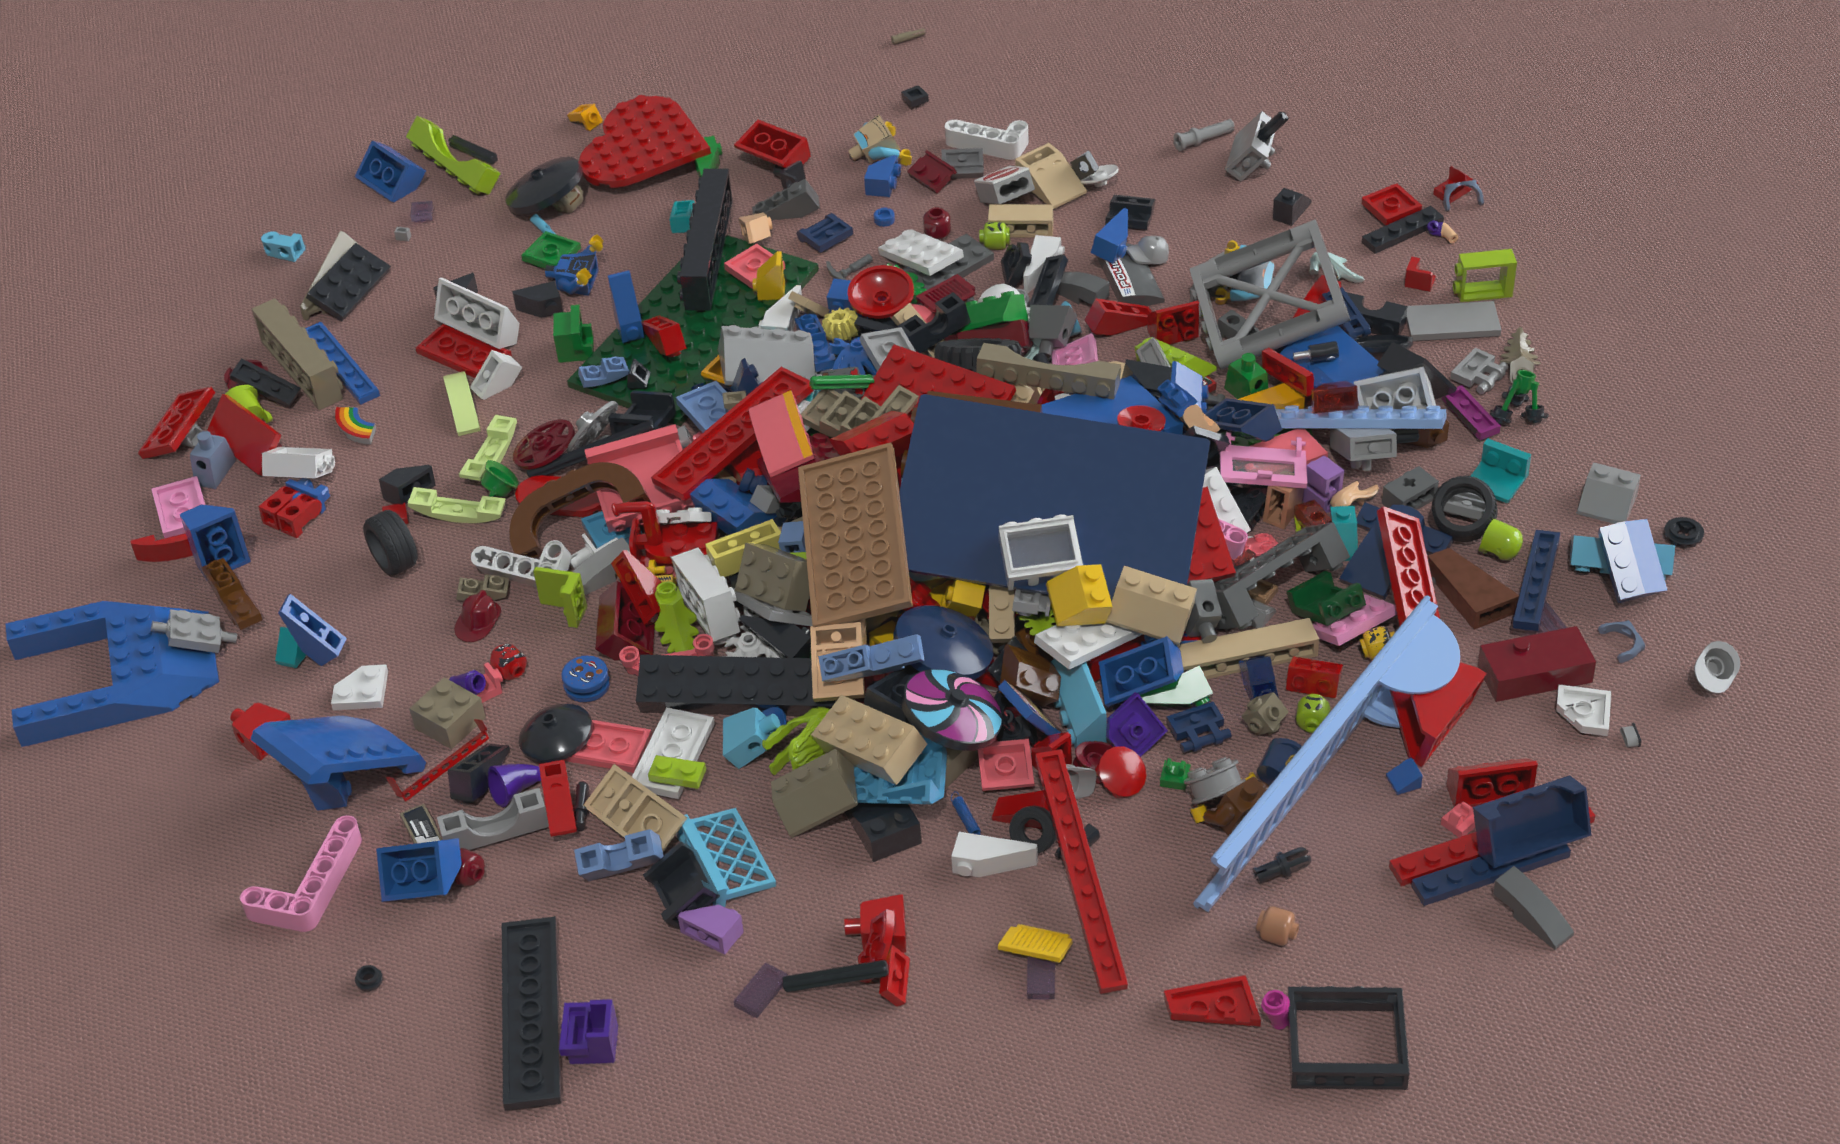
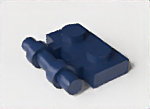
[1166,701,1232,753]

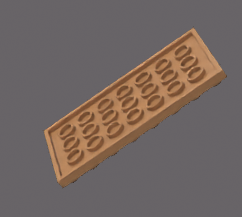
[798,443,913,628]

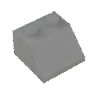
[1577,462,1641,524]

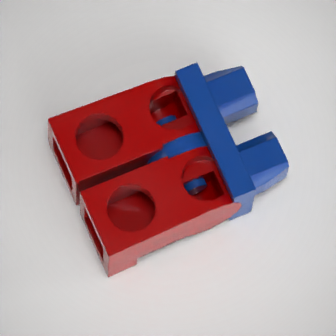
[258,478,330,538]

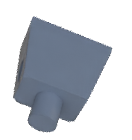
[190,431,236,489]

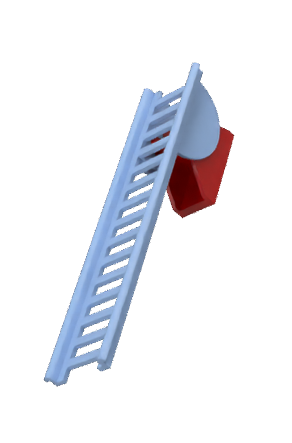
[1193,596,1487,912]

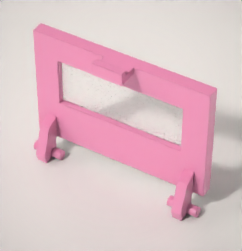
[1220,432,1307,489]

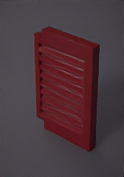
[916,274,976,313]

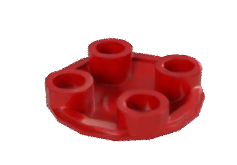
[1096,747,1147,799]

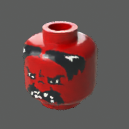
[490,643,527,680]

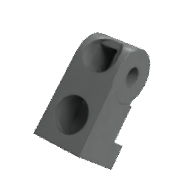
[1218,309,1259,339]

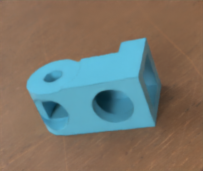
[261,232,306,262]

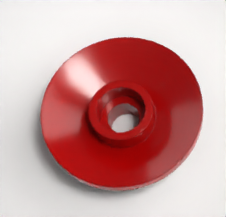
[1117,405,1166,431]

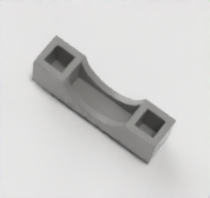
[437,788,549,850]

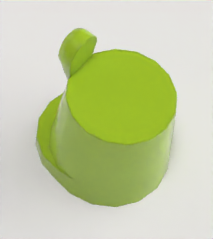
[225,385,272,423]

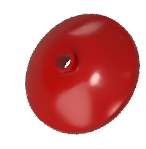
[847,265,914,319]

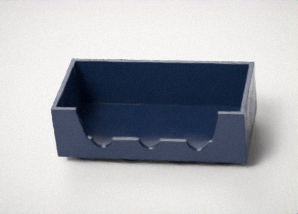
[1473,775,1592,868]

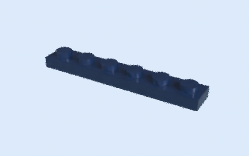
[1513,530,1561,631]
[1411,844,1571,906]

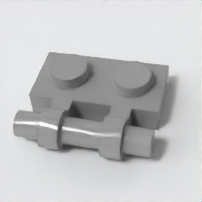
[1450,348,1508,394]

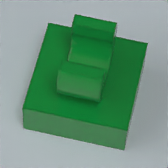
[1160,758,1191,791]

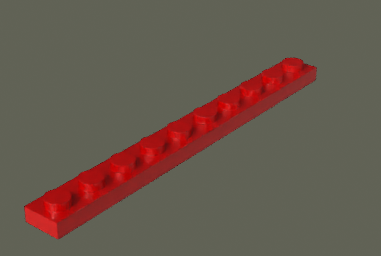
[1035,749,1128,994]

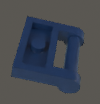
[796,213,853,253]

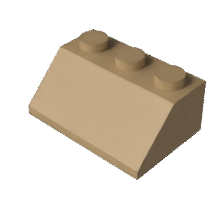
[1106,566,1197,645]

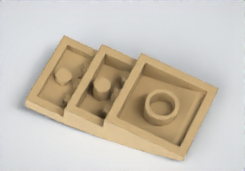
[583,764,687,851]

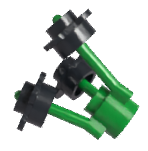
[1490,370,1549,424]

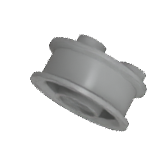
[1183,757,1246,804]

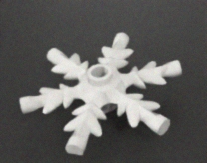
[706,605,783,658]

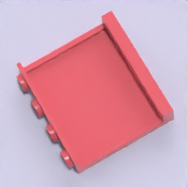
[584,424,695,533]

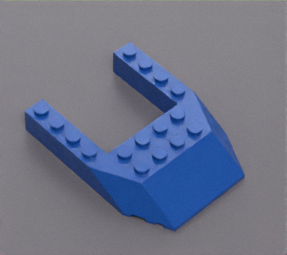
[6,601,219,747]

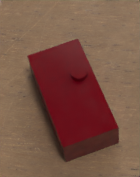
[1477,626,1596,702]

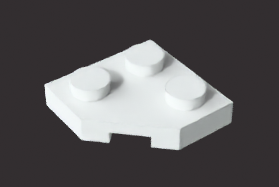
[656,508,711,526]
[331,665,388,710]
[1556,685,1611,736]

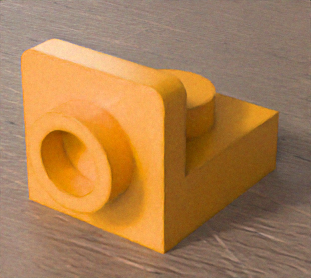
[567,104,603,131]

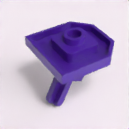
[1106,692,1168,757]

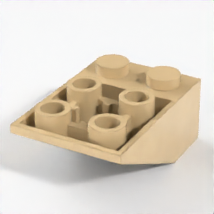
[1015,143,1087,209]

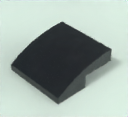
[1105,195,1155,230]

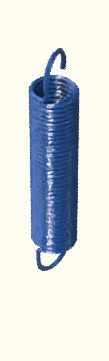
[951,791,981,835]

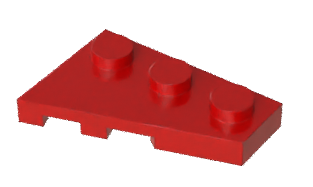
[1164,975,1261,1027]

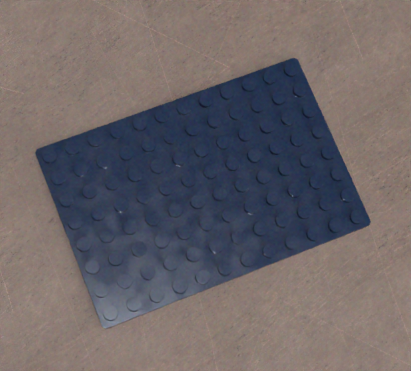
[899,394,1210,602]

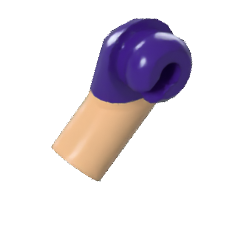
[1427,220,1458,243]

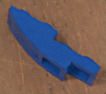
[794,314,836,372]

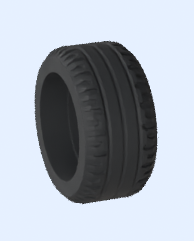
[1432,476,1498,542]
[363,510,418,575]

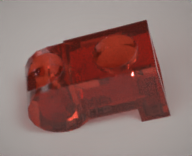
[1294,500,1332,528]

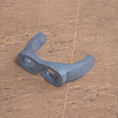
[1444,180,1484,211]
[1598,620,1645,663]

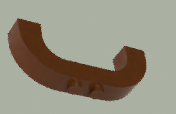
[509,462,651,559]

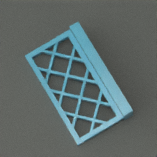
[676,808,776,907]

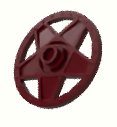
[513,419,575,470]

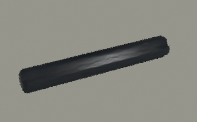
[782,960,889,992]

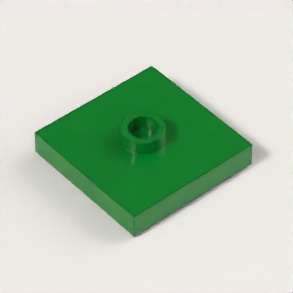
[521,231,581,268]

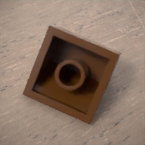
[999,644,1061,707]

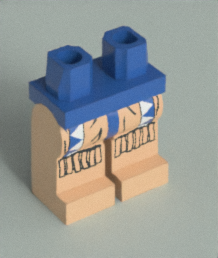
[1157,379,1220,433]

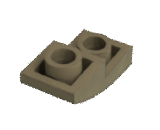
[456,574,509,601]

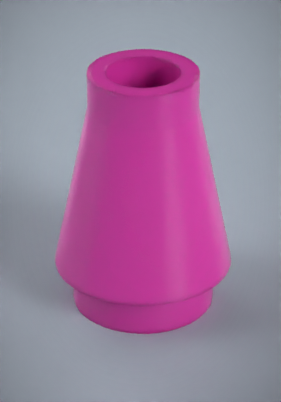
[1261,990,1290,1030]

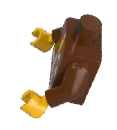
[1190,772,1269,836]

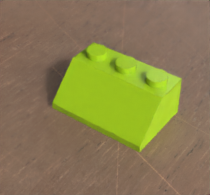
[1134,337,1217,381]

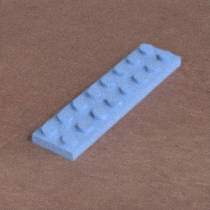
[1274,405,1446,429]

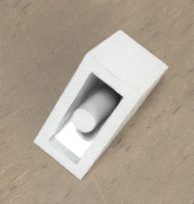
[470,350,522,400]

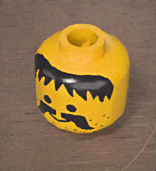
[1359,626,1395,661]

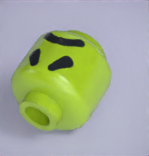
[979,222,1010,250]
[1296,694,1331,733]

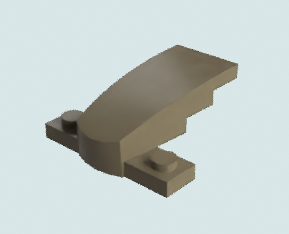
[801,385,919,438]

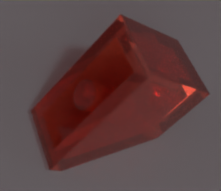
[1312,381,1358,414]

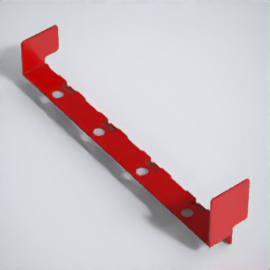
[386,719,489,802]

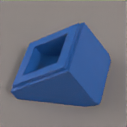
[1386,758,1422,795]

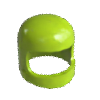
[1478,519,1523,561]

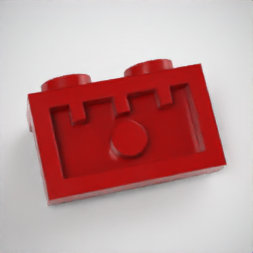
[1286,656,1343,698]

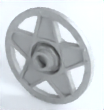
[567,401,618,452]

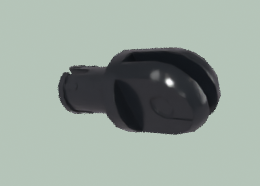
[1252,847,1312,884]

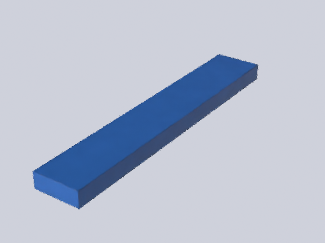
[305,322,380,405]

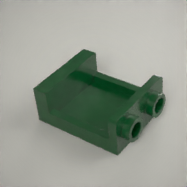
[1286,571,1366,626]

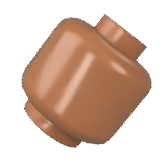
[1256,906,1299,946]

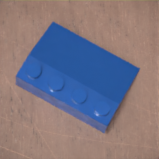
[1280,326,1384,409]

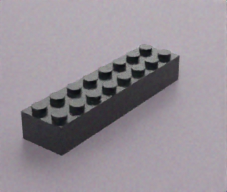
[677,169,733,311]
[636,655,837,716]

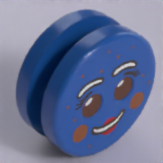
[561,655,610,702]

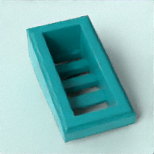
[669,200,695,233]

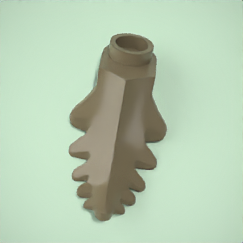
[1500,327,1541,384]

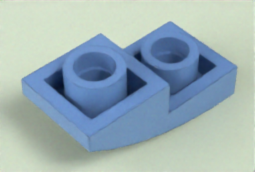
[578,357,629,388]

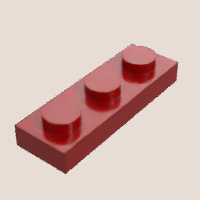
[1262,348,1314,396]

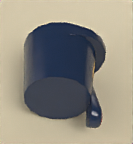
[1257,738,1302,786]

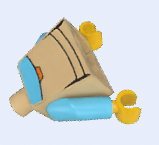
[848,115,912,166]

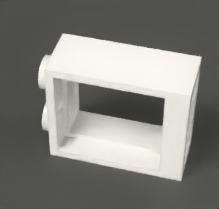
[262,447,335,478]

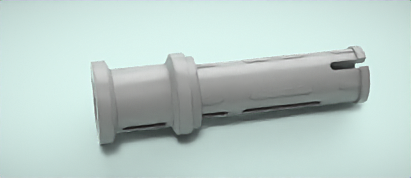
[1173,119,1235,151]

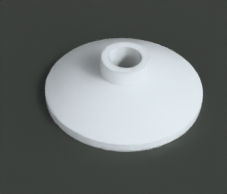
[1078,165,1119,187]

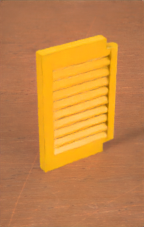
[998,924,1073,963]

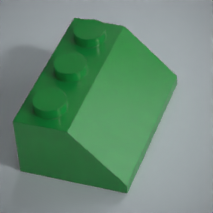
[951,291,1028,335]

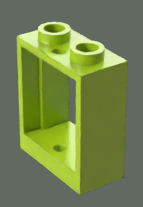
[1453,249,1517,302]

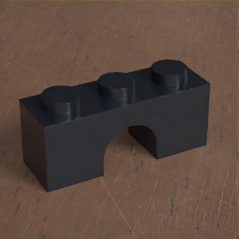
[897,292,971,353]
[1338,292,1408,335]

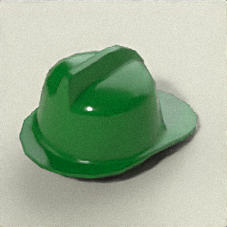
[481,460,518,498]

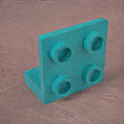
[1471,438,1531,503]

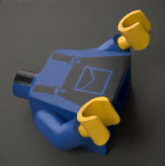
[545,234,604,296]

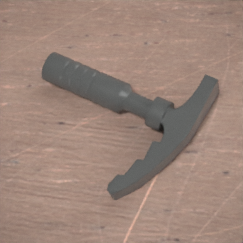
[826,254,873,280]

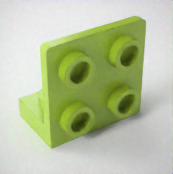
[533,567,587,628]

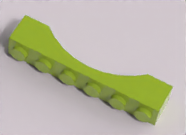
[406,116,501,195]

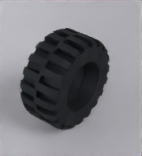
[934,338,1022,383]

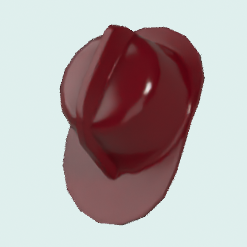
[454,590,501,642]

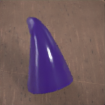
[488,764,541,807]

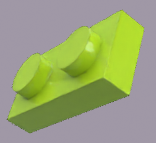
[648,755,706,789]

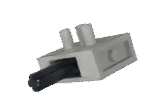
[1225,111,1288,182]
[1330,428,1419,471]

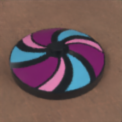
[901,669,1003,751]

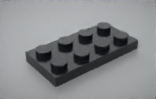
[306,243,391,322]

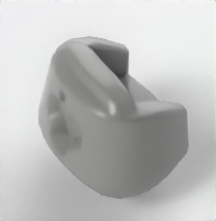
[182,424,203,448]

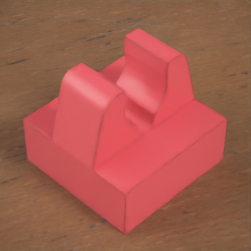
[1441,802,1475,837]

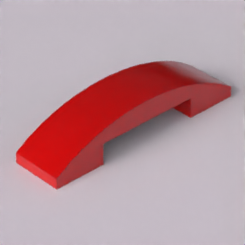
[130,533,193,562]

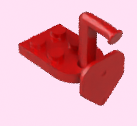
[611,501,719,566]

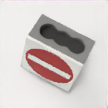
[974,166,1035,204]

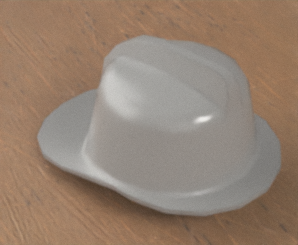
[1694,641,1740,694]

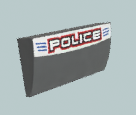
[1097,243,1165,306]

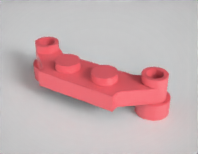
[619,634,714,675]

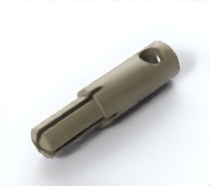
[891,28,926,45]

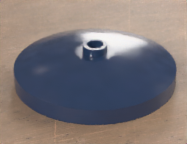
[893,605,993,680]

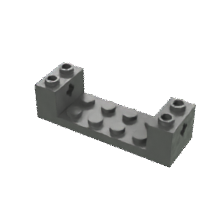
[1214,522,1350,631]

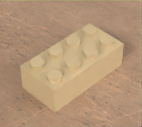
[811,695,927,785]

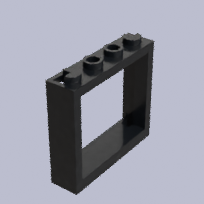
[1287,986,1410,1090]

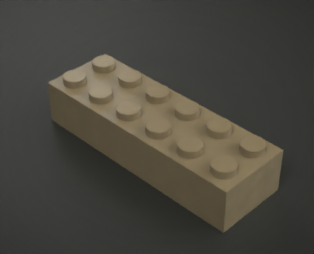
[252,298,343,410]

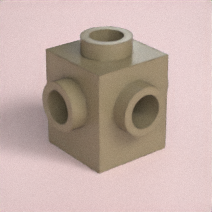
[1242,692,1289,736]

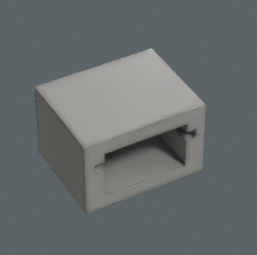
[394,227,411,241]

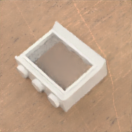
[998,515,1083,590]

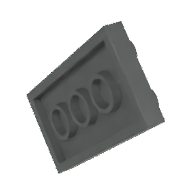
[902,234,994,290]

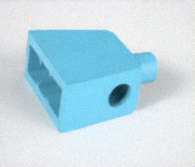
[723,708,780,769]

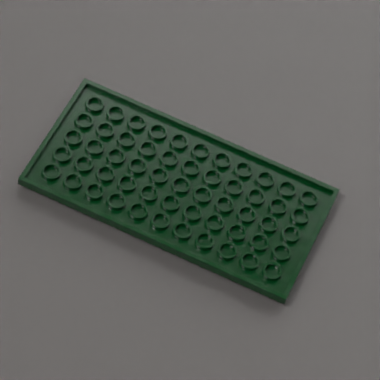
[567,235,819,427]

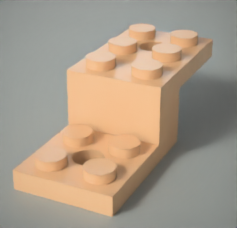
[810,619,867,702]

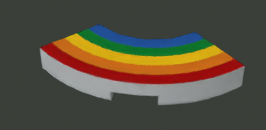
[335,407,376,444]

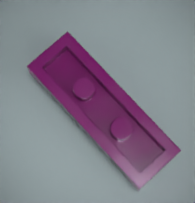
[1441,385,1501,440]

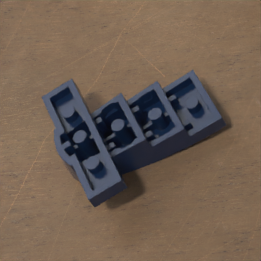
[1339,502,1453,600]

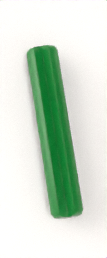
[809,375,874,390]

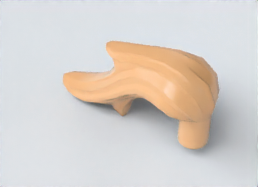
[1330,481,1379,507]

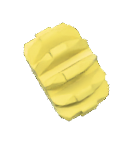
[822,308,858,342]

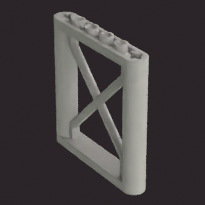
[1189,219,1351,370]

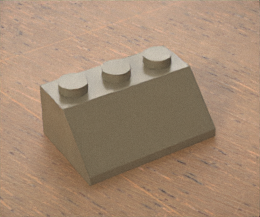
[771,749,858,838]

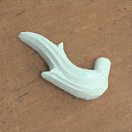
[1309,252,1365,283]

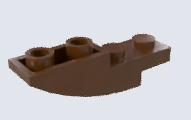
[201,558,263,630]

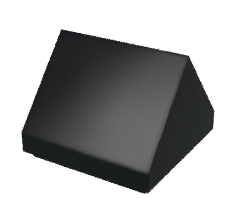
[627,359,650,389]

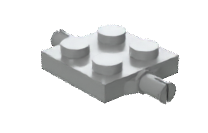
[151,609,237,653]

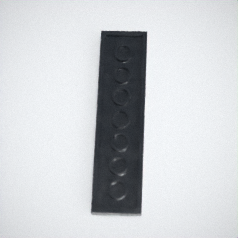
[502,916,562,1111]

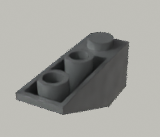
[752,179,820,220]

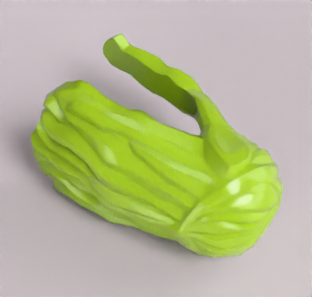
[762,707,830,775]

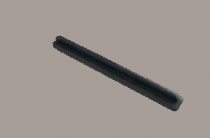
[526,420,656,478]

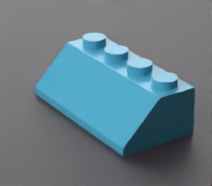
[1570,535,1675,580]
[1051,658,1107,749]

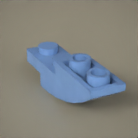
[818,634,925,682]

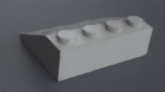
[718,325,815,385]

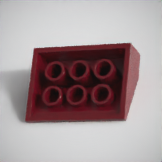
[757,433,840,503]

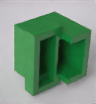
[553,305,594,363]

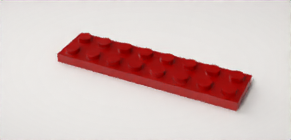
[651,366,814,501]

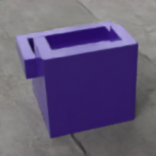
[559,999,618,1064]

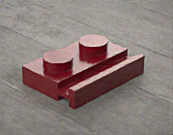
[907,150,957,194]

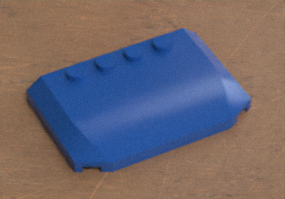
[250,716,426,785]

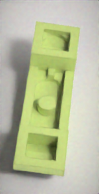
[443,371,480,436]
[459,415,517,481]
[408,487,506,523]

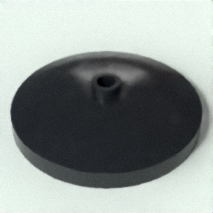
[505,157,583,214]

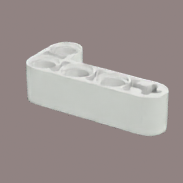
[945,120,1028,160]
[471,540,572,587]

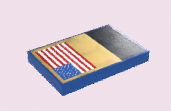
[998,680,1063,736]

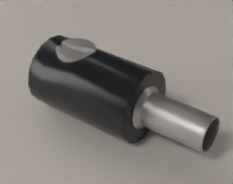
[1293,341,1339,362]

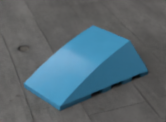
[854,732,947,804]

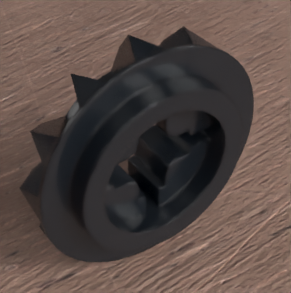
[1664,517,1704,549]

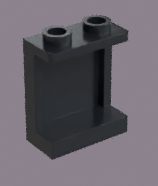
[608,391,676,435]
[643,842,720,930]

